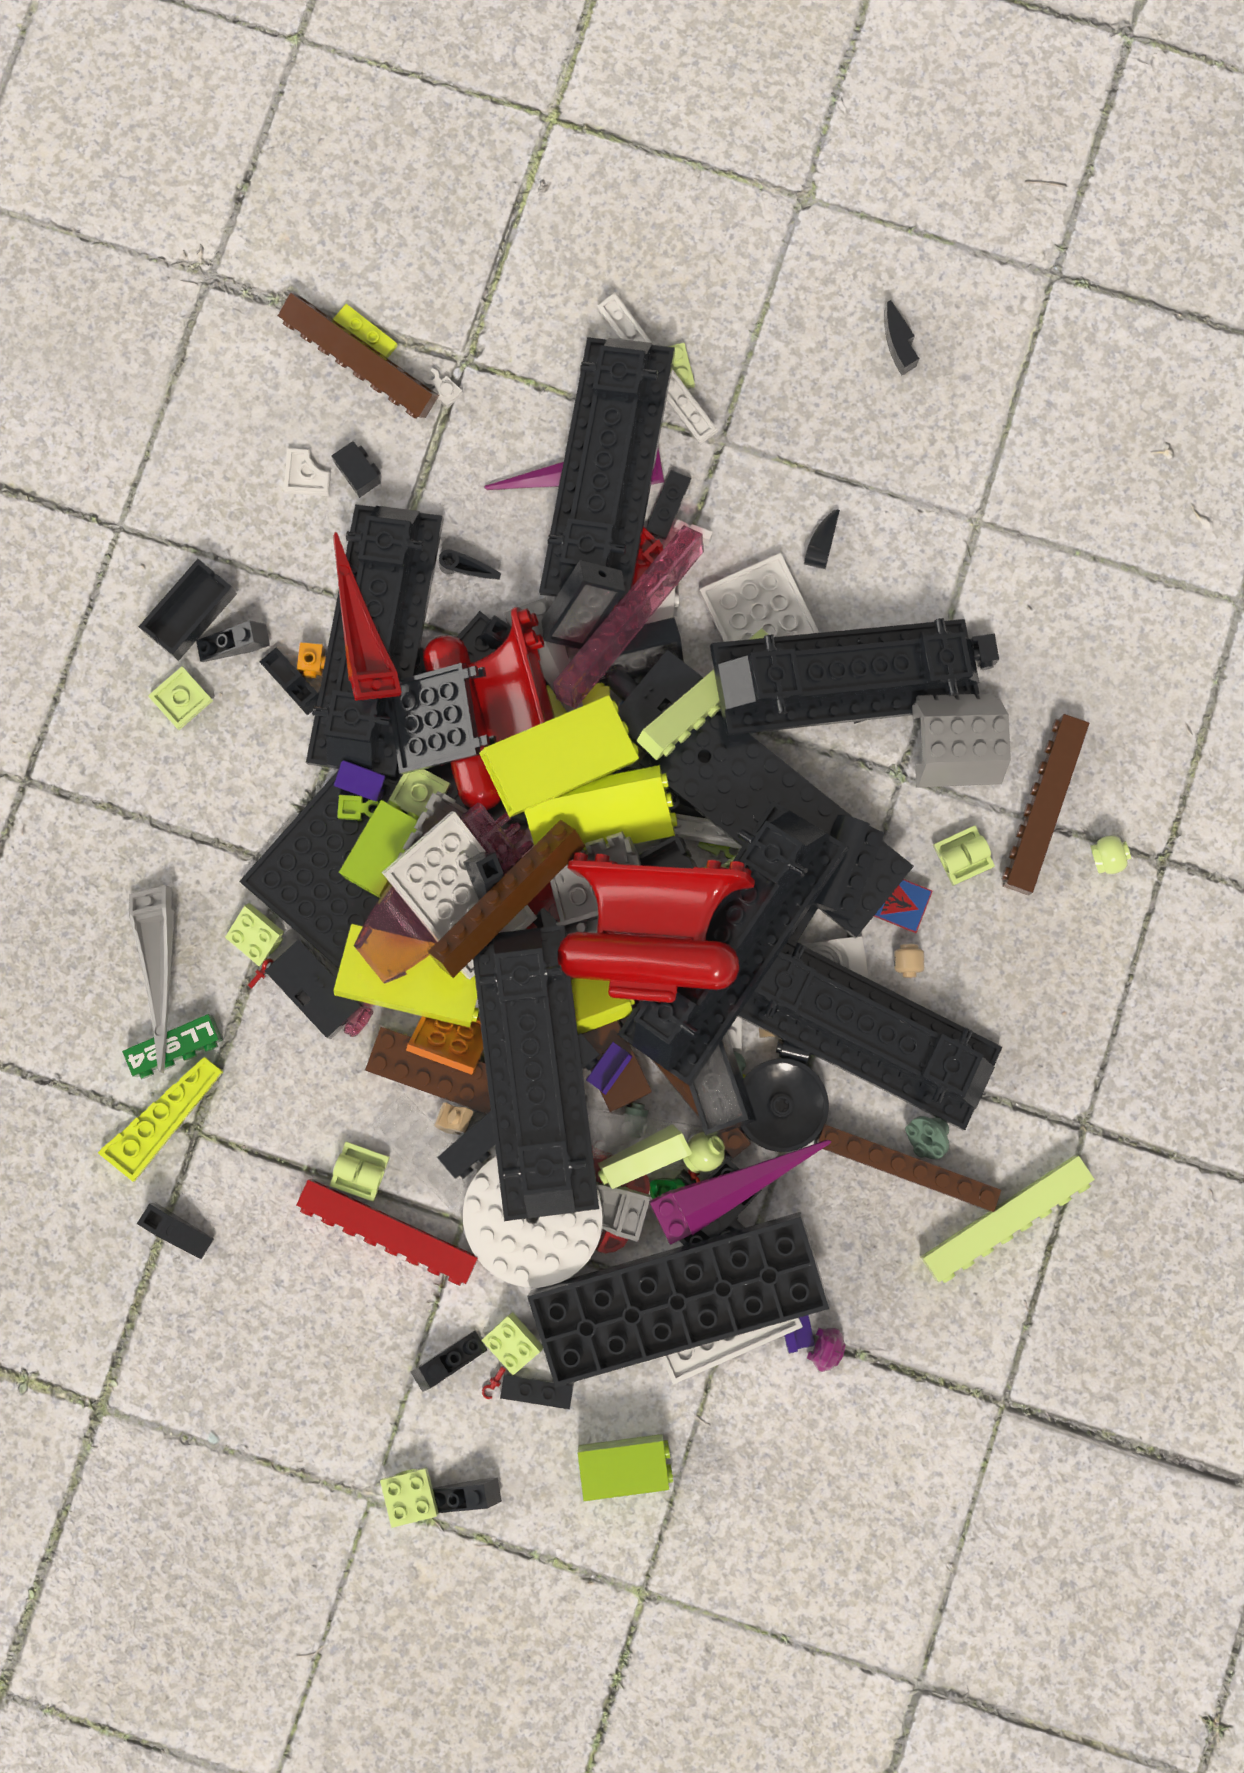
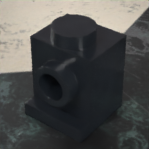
[971,633,999,670]

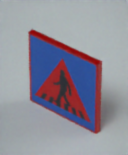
[874,879,933,933]

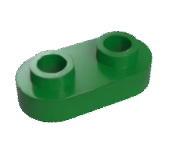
[650,1178,685,1199]

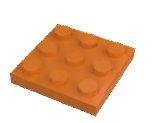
[406,1016,484,1075]

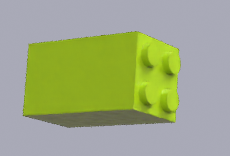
[339,800,419,901]
[577,1434,673,1502]

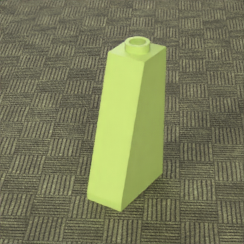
[598,1124,692,1189]

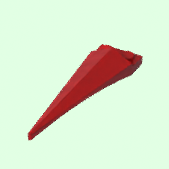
[333,531,402,701]

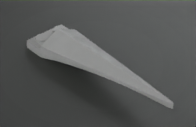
[504,597,583,713]
[129,885,175,1073]
[471,1162,651,1242]

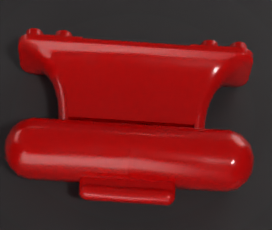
[423,607,555,811]
[557,853,755,1003]

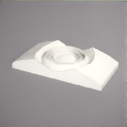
[802,936,869,979]

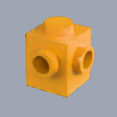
[297,642,326,678]

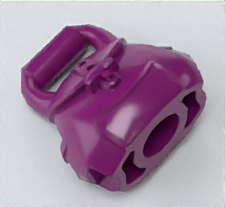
[807,1328,846,1372]

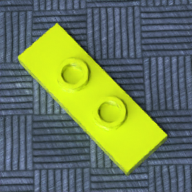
[333,304,398,358]

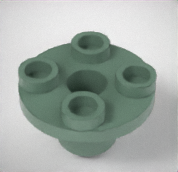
[905,1116,949,1159]

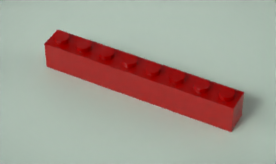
[296,1179,478,1286]

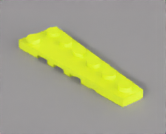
[98,1057,223,1182]

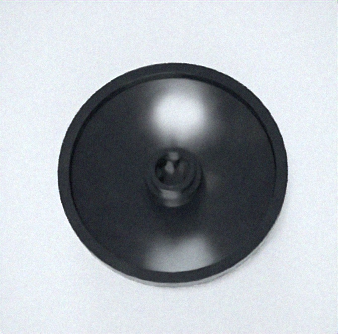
[741,1059,829,1152]

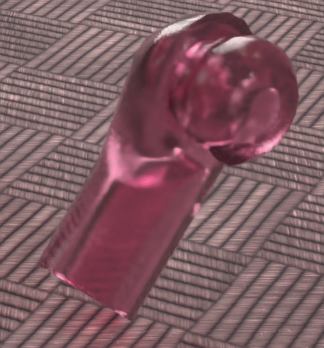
[344,1006,373,1037]

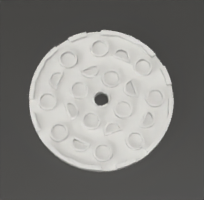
[463,1156,604,1288]

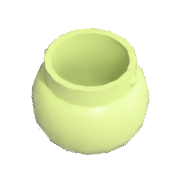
[1090,835,1132,874]
[683,1132,725,1173]

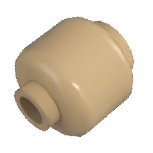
[894,944,924,978]

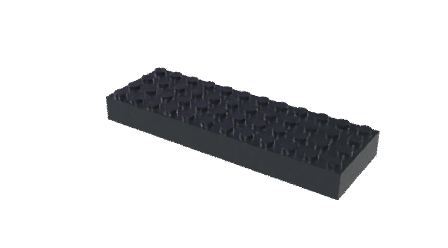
[527,1212,830,1387]

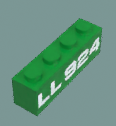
[122,1014,223,1079]

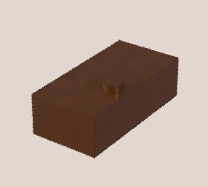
[582,1020,652,1112]

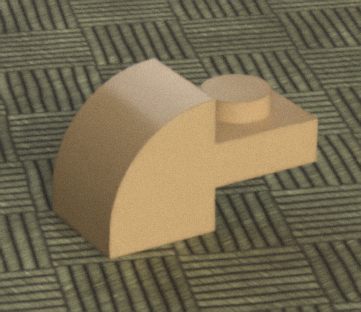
[434,1103,474,1135]

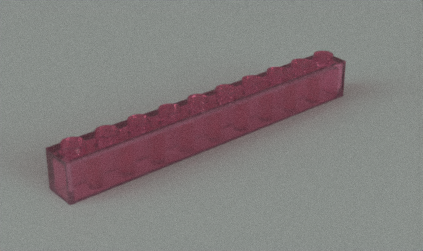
[553,525,704,709]

